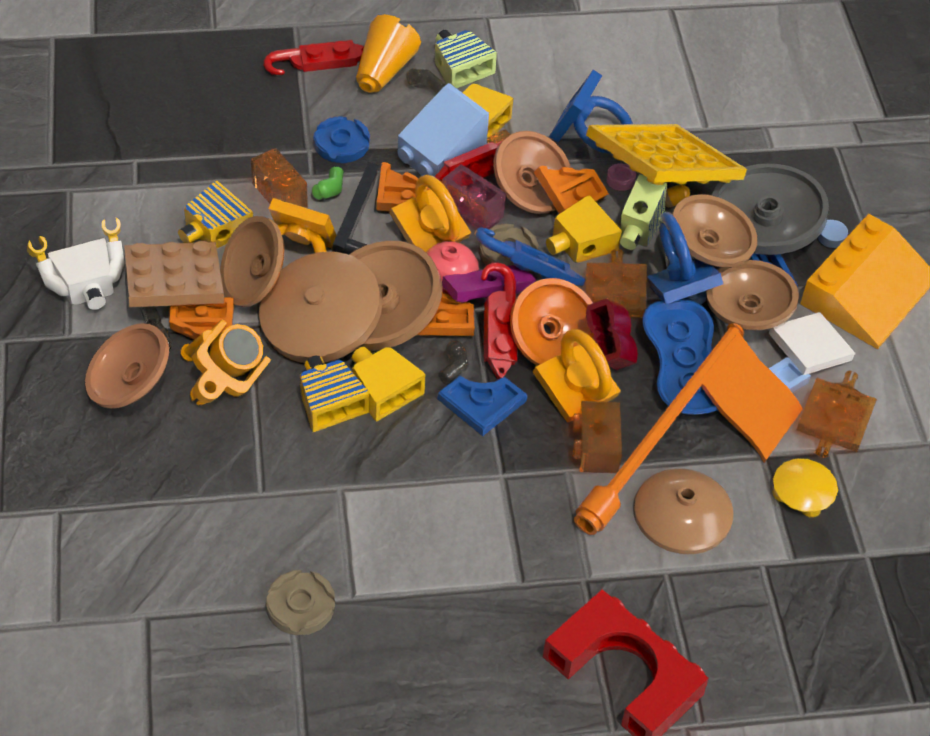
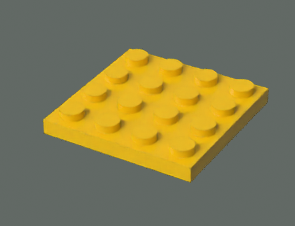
[586,124,747,185]

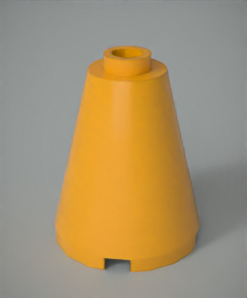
[356,14,421,93]

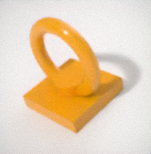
[389,175,471,252]
[268,198,337,253]
[533,329,621,423]

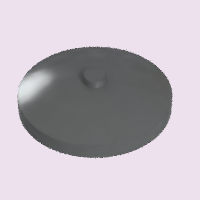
[712,163,829,255]

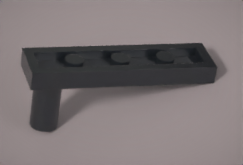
[331,162,379,255]

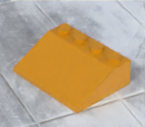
[800,213,930,349]

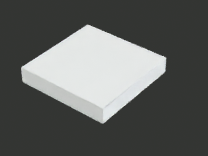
[769,312,855,375]

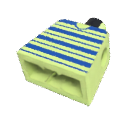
[435,30,497,88]
[620,174,667,250]

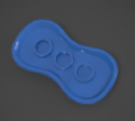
[643,299,718,415]

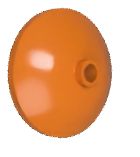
[510,278,594,366]

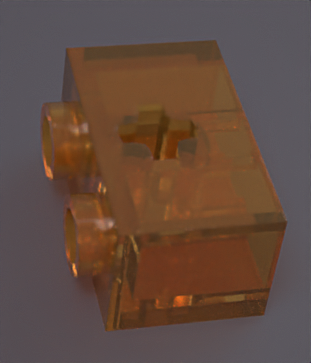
[251,148,308,208]
[573,401,622,474]

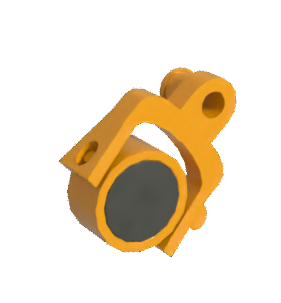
[181,319,271,405]

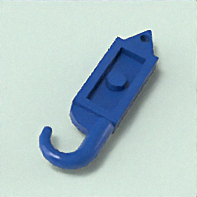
[475,228,586,286]

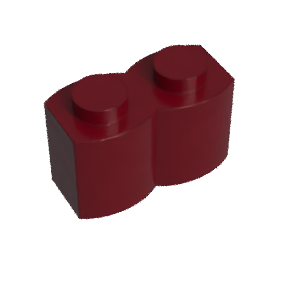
[586,298,638,370]

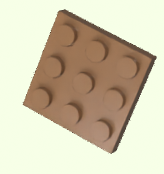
[124,241,224,307]

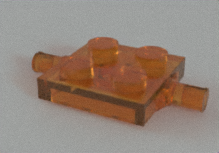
[586,249,647,317]
[796,371,877,458]

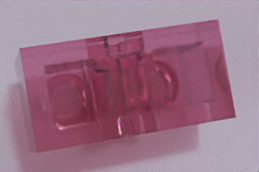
[442,164,506,229]

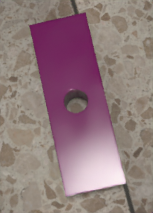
[442,265,536,303]

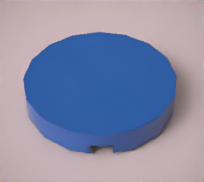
[313,116,370,163]

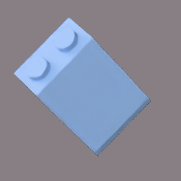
[398,83,489,176]

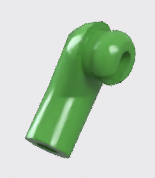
[312,167,344,200]

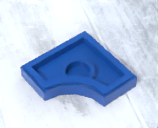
[437,376,527,436]

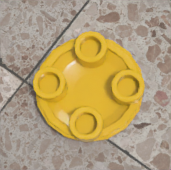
[772,459,838,517]

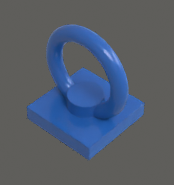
[549,69,633,154]
[647,212,723,304]

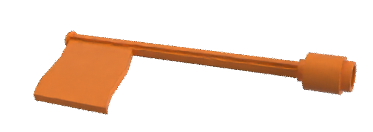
[574,323,803,535]

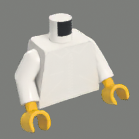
[27,217,125,310]

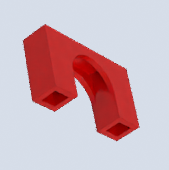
[543,589,709,736]

